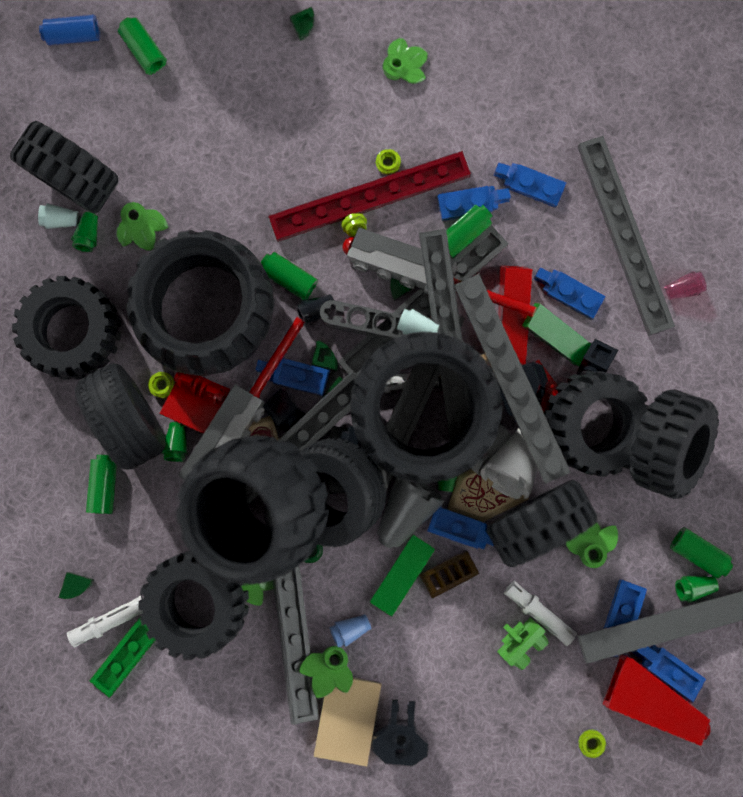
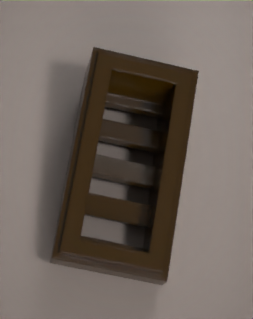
[419,550,480,599]

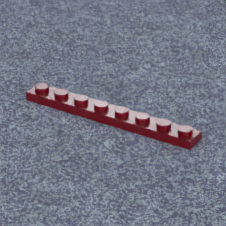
[268,151,471,242]

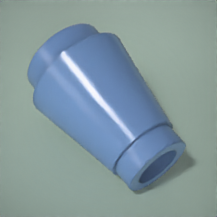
[329,614,371,647]

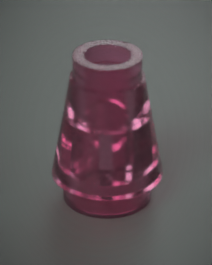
[665,271,707,300]

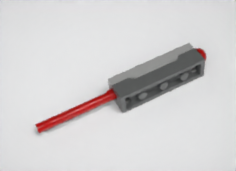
[342,228,536,317]
[178,317,305,480]

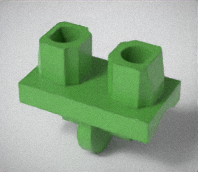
[497,617,549,670]

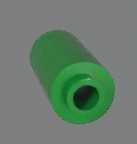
[118,17,167,75]
[446,204,493,258]
[261,252,318,300]
[85,454,117,514]
[670,527,733,579]

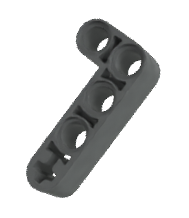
[320,300,413,370]

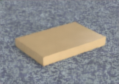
[314,678,381,767]

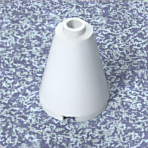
[480,429,537,499]

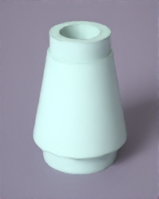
[38,203,78,229]
[397,309,439,335]

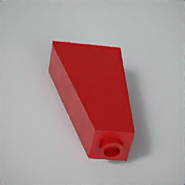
[498,265,533,365]
[603,654,711,746]

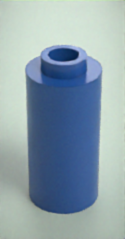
[39,14,100,46]

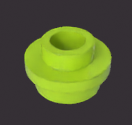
[376,149,401,175]
[341,213,367,237]
[148,372,175,398]
[578,729,606,758]

